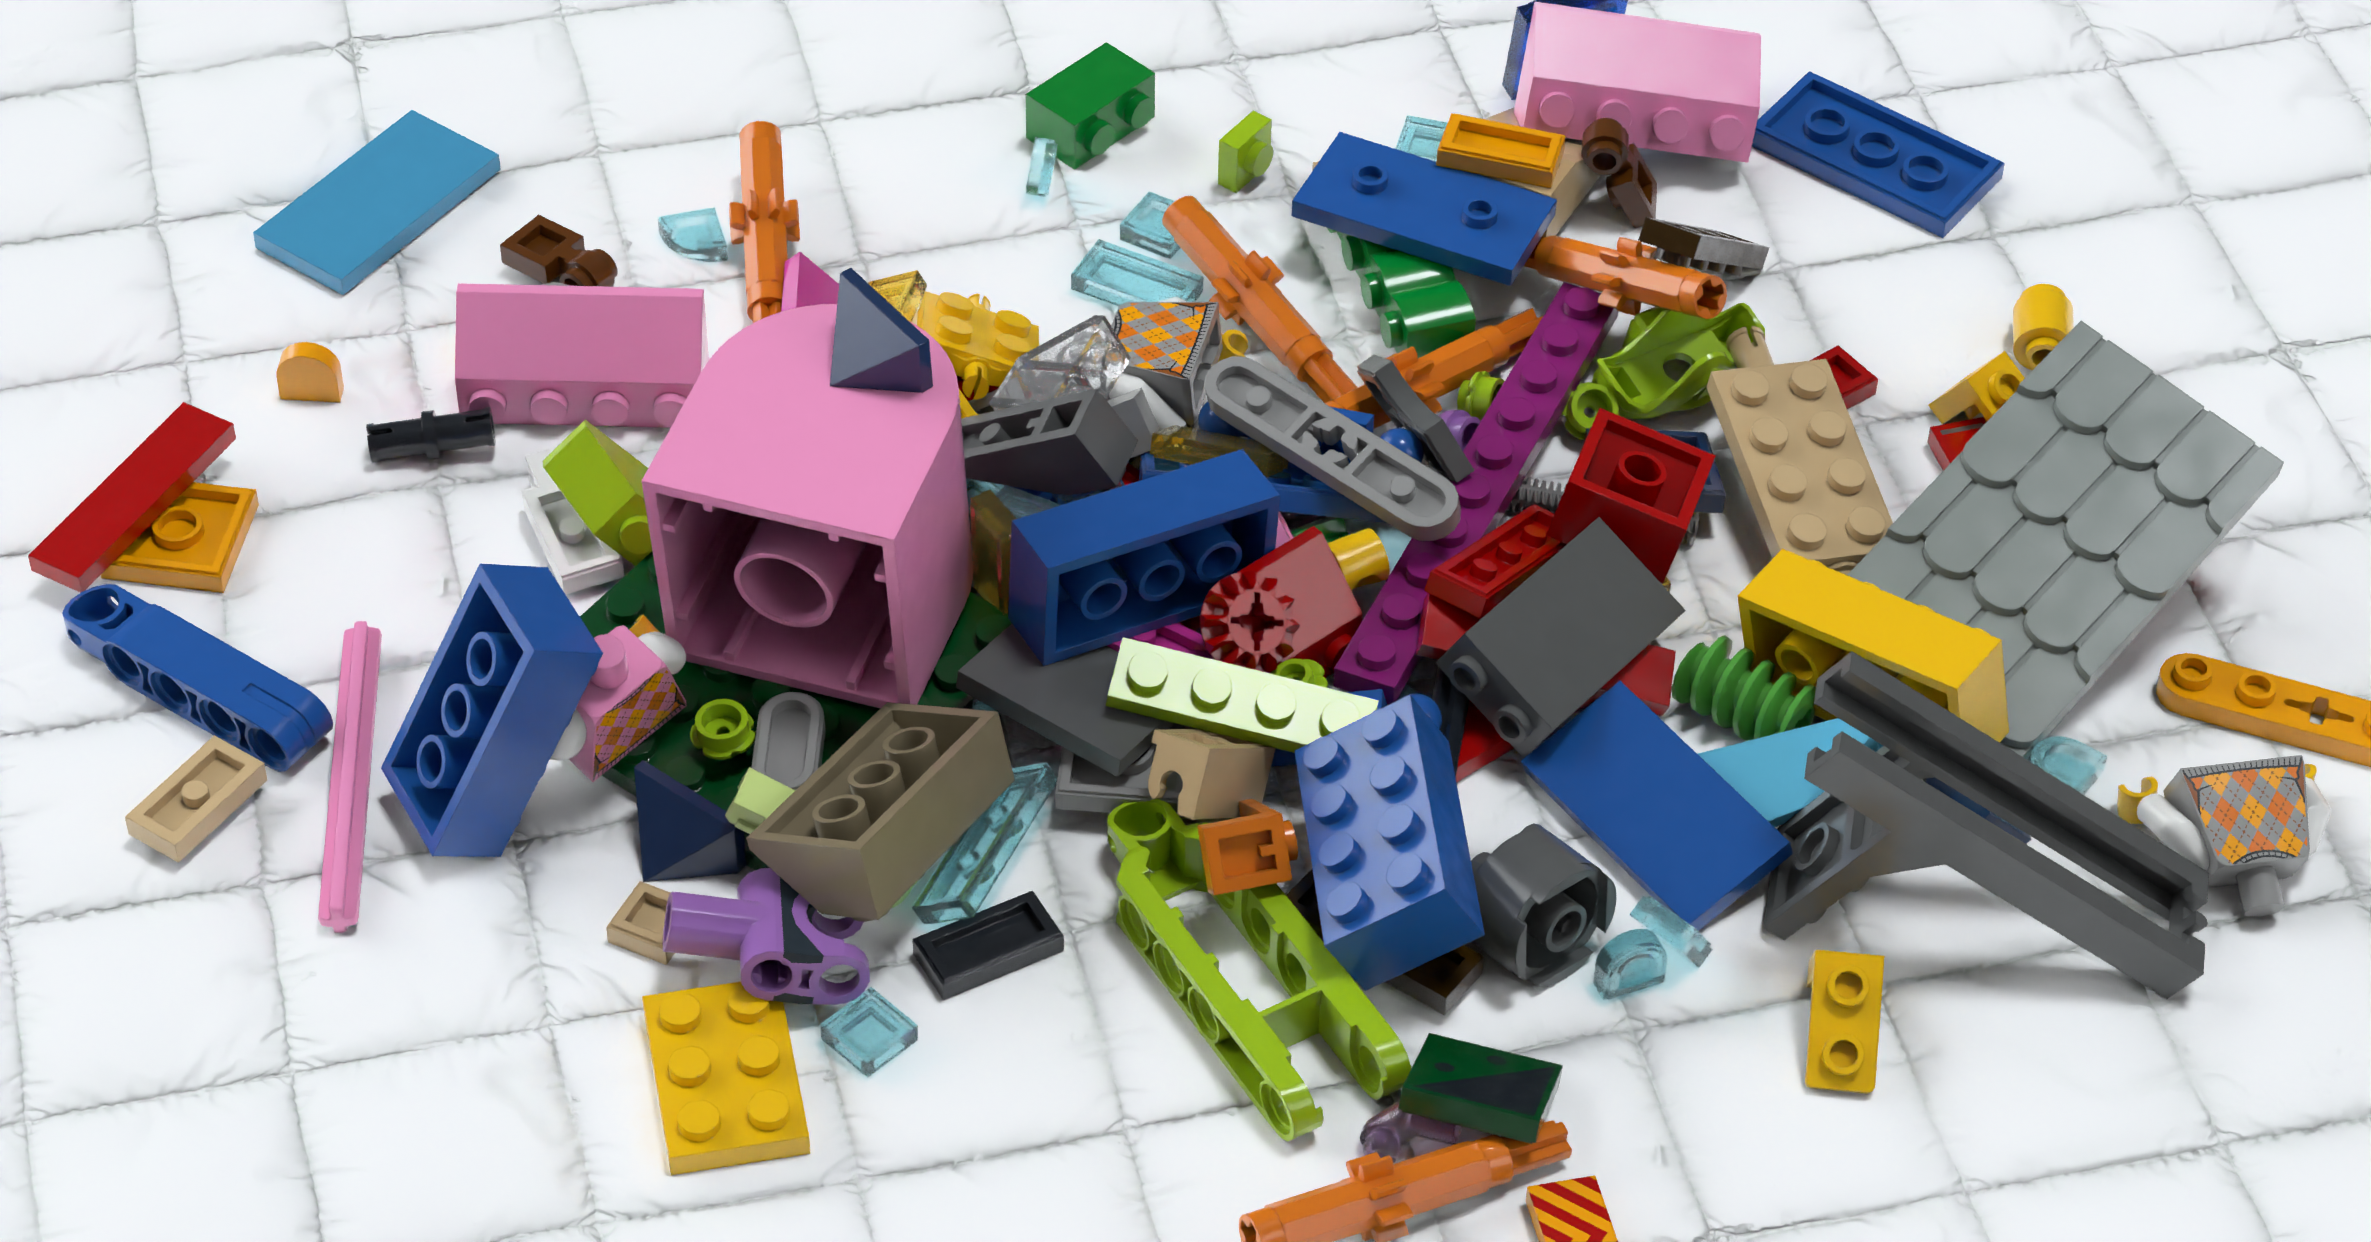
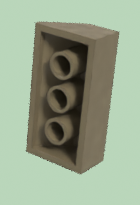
[746,702,1015,922]

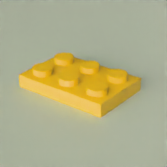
[642,981,811,1175]

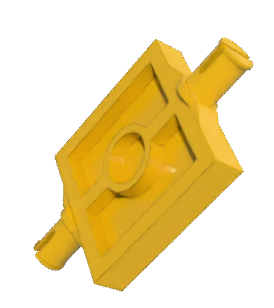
[917,291,1039,400]

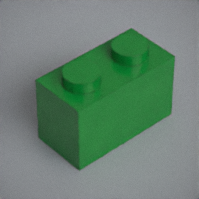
[1025,42,1155,170]

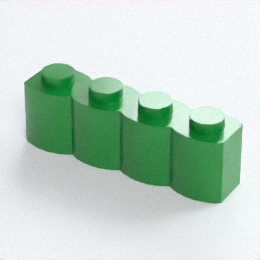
[1327,228,1476,358]

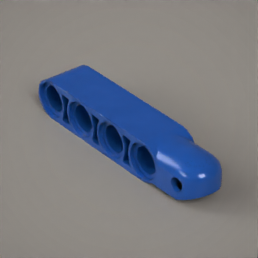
[62,584,333,772]

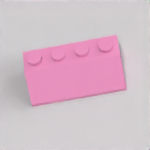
[1514,2,1761,163]
[455,283,709,428]

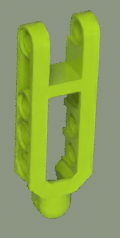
[1107,799,1411,1142]

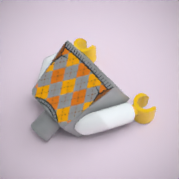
[1072,297,1248,456]
[2117,755,2331,917]

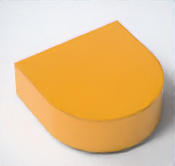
[276,342,344,403]

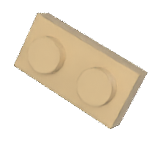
[125,735,268,863]

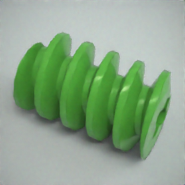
[1671,635,1816,741]

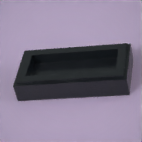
[912,890,1064,1001]

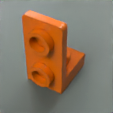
[1197,799,1298,895]

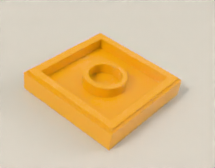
[101,482,259,593]

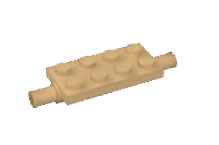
[1706,326,1893,575]

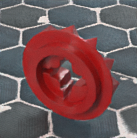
[1200,570,1301,673]

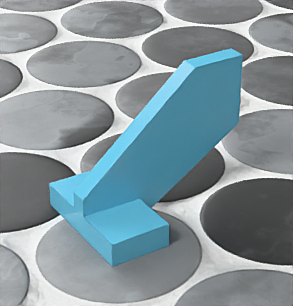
[1698,718,1883,827]

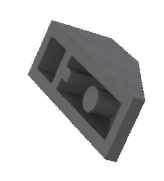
[961,388,1138,496]

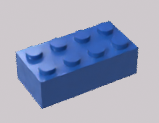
[1008,449,1280,666]
[381,563,603,857]
[1295,695,1485,991]

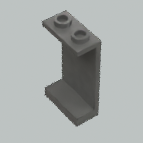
[1435,517,1686,758]

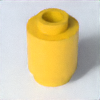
[2013,284,2074,370]

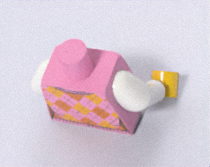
[550,614,687,782]

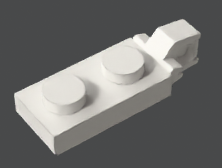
[521,449,624,595]

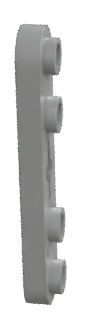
[1204,356,1461,541]

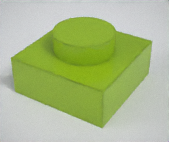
[1218,110,1274,193]

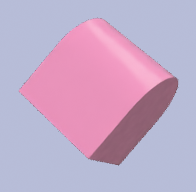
[642,304,973,708]

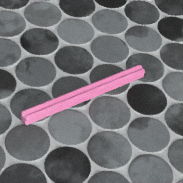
[318,621,382,933]

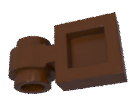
[1581,118,1657,229]
[500,214,618,287]

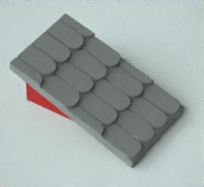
[1847,320,2284,759]

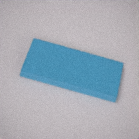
[253,110,501,295]

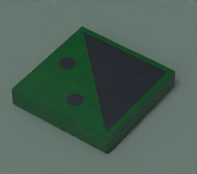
[1398,1033,1563,1144]

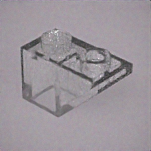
[990,315,1131,411]

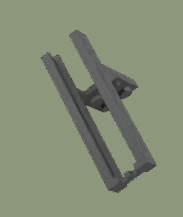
[1763,651,2209,999]

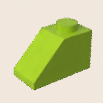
[542,419,652,566]

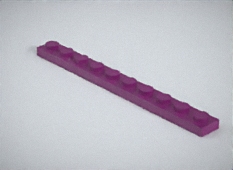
[1333,282,1618,705]

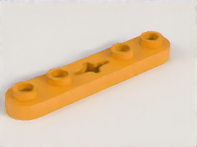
[2156,653,2371,767]

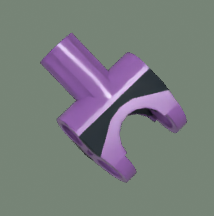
[662,868,870,1005]

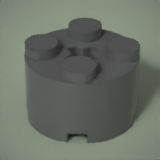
[1471,823,1617,987]

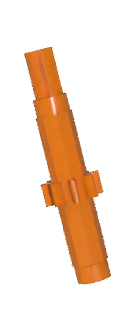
[729,121,800,323]
[1162,196,1357,403]
[1524,235,1727,319]
[1325,308,1543,429]
[1239,1120,1572,1242]

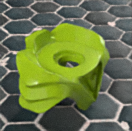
[1592,303,1765,419]

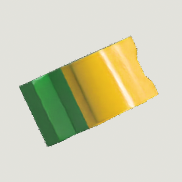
[1290,517,1390,591]

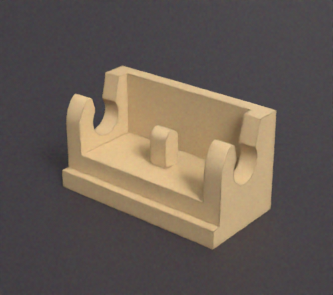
[1148,729,1276,820]

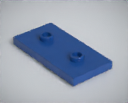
[1291,131,1557,286]

